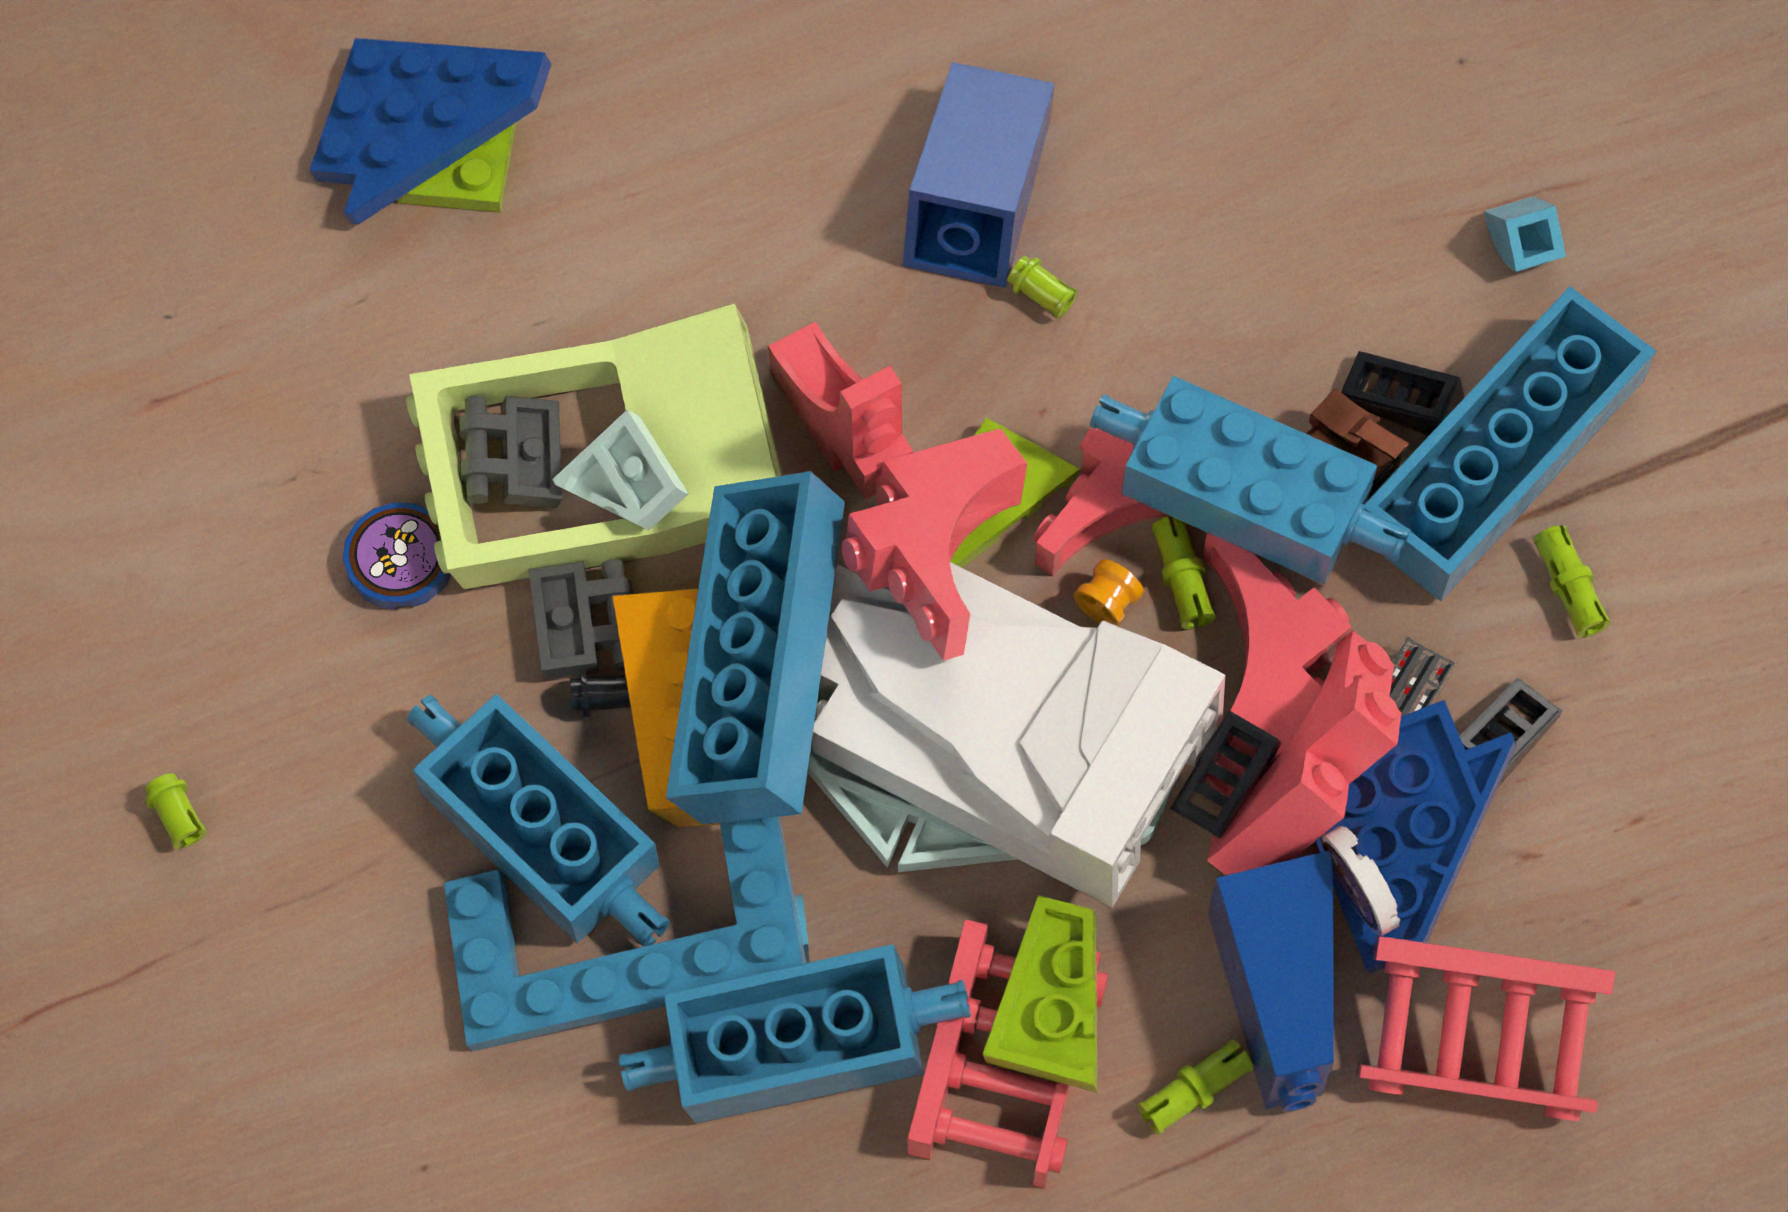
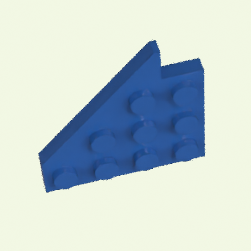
[309,38,551,225]
[1316,700,1516,974]

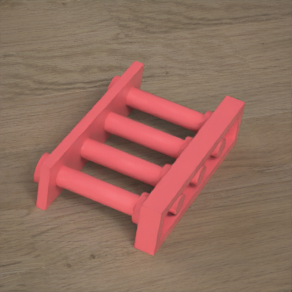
[907,919,1108,1189]
[1356,935,1615,1121]

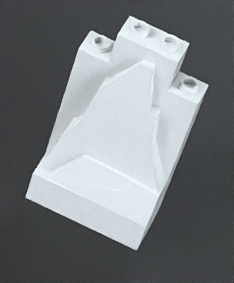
[812,562,1225,908]

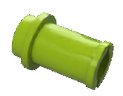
[1007,256,1078,319]
[145,773,207,849]

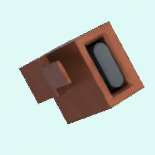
[1306,388,1409,498]

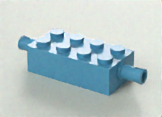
[1090,376,1411,585]
[407,693,670,947]
[619,944,971,1124]

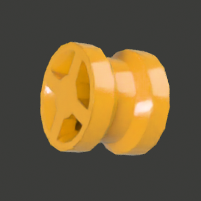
[1073,559,1144,626]

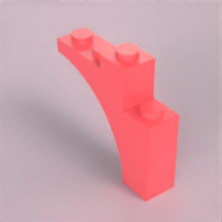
[768,322,913,500]
[1033,427,1170,577]
[841,428,1027,661]
[1203,533,1352,797]
[1207,630,1401,876]

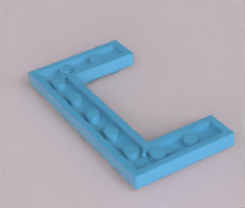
[444,817,806,1052]

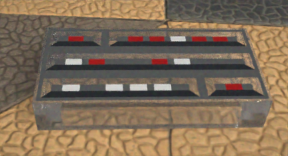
[1390,637,1456,716]

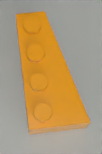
[613,589,720,827]

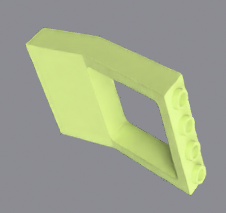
[406,303,783,589]

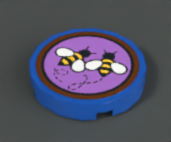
[343,502,451,609]

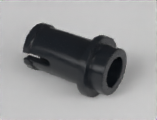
[570,672,631,717]

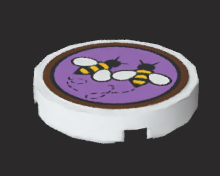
[1321,826,1400,936]

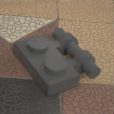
[460,396,562,508]
[528,559,633,679]

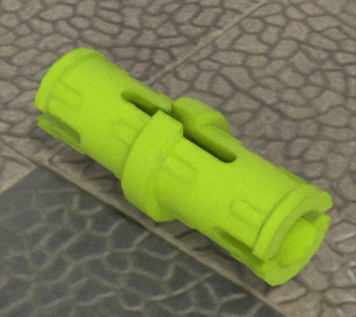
[1151,517,1216,630]
[1533,525,1611,638]
[1137,1039,1254,1136]

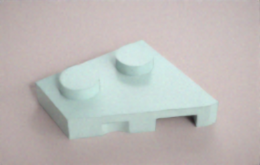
[552,410,688,530]

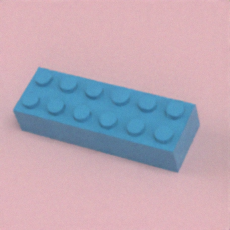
[1365,286,1656,601]
[666,471,845,825]

